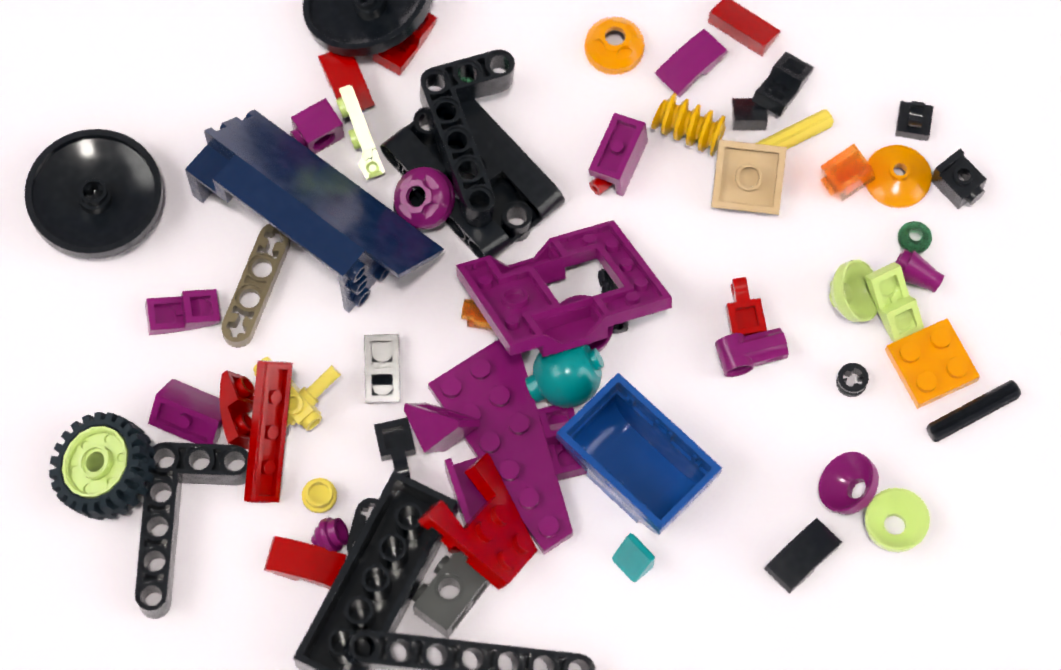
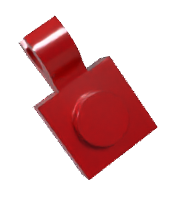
[726,277,767,336]

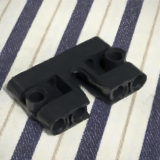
[380,99,565,259]

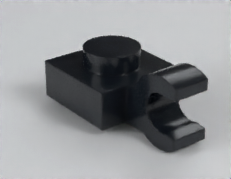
[374,417,416,478]

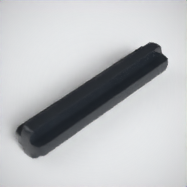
[926,380,1021,442]

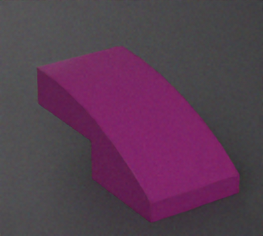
[655,28,729,97]
[145,289,221,335]
[537,405,586,481]

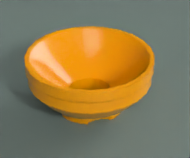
[584,16,645,75]

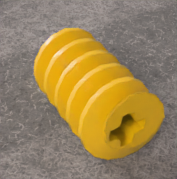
[651,93,726,157]

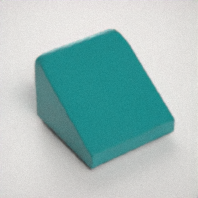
[612,533,655,583]

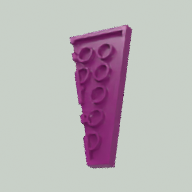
[428,339,573,555]

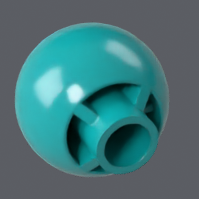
[525,344,604,408]

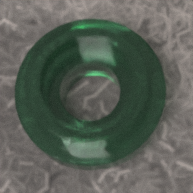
[897,221,932,254]

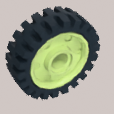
[49,412,156,520]

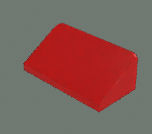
[708,0,781,57]

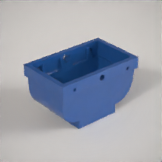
[556,372,722,535]

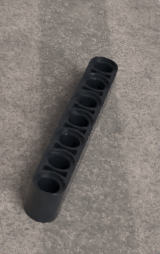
[343,630,595,670]

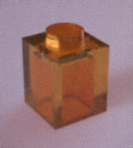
[820,144,875,202]

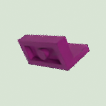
[588,112,648,196]
[148,379,222,444]
[444,457,486,525]

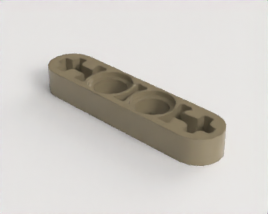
[221,224,291,348]

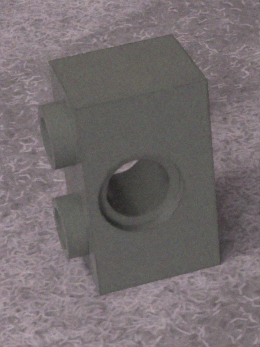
[412,552,491,639]

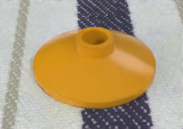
[864,145,932,208]

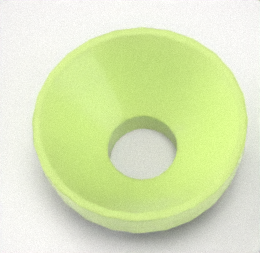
[829,259,877,322]
[865,488,930,552]

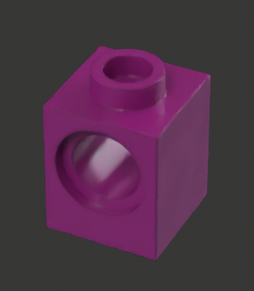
[290,98,345,154]

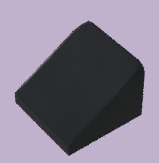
[732,98,768,131]

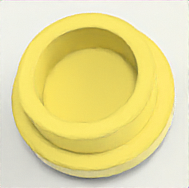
[302,478,337,513]

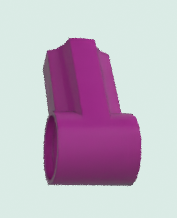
[715,328,789,377]

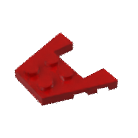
[418,452,538,590]

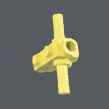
[253,356,341,431]

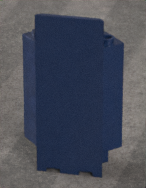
[185,109,444,313]

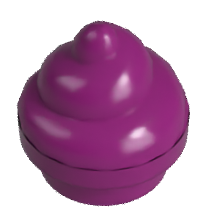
[311,517,349,552]

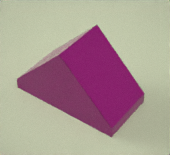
[404,402,480,453]

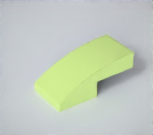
[865,262,924,342]

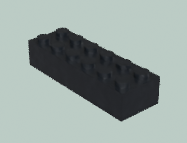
[293,471,458,670]

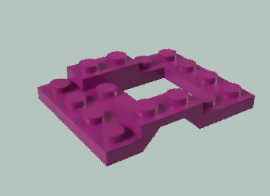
[456,220,672,357]

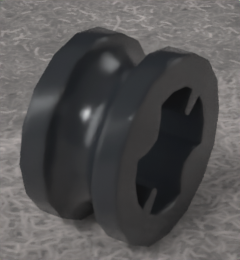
[836,363,869,397]

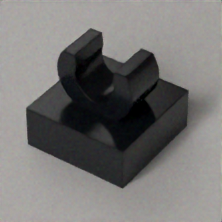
[895,101,934,141]

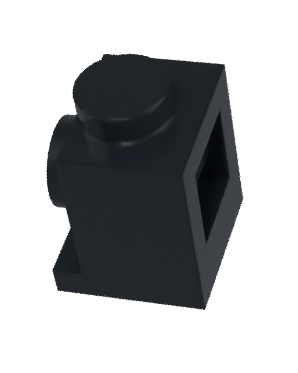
[931,148,987,210]

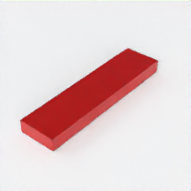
[244,360,293,503]

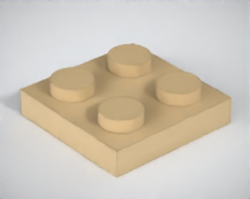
[711,140,787,215]

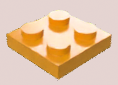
[885,318,980,409]

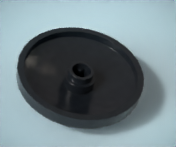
[303,0,432,57]
[24,129,163,259]

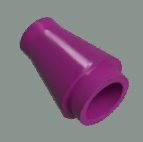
[895,248,945,293]

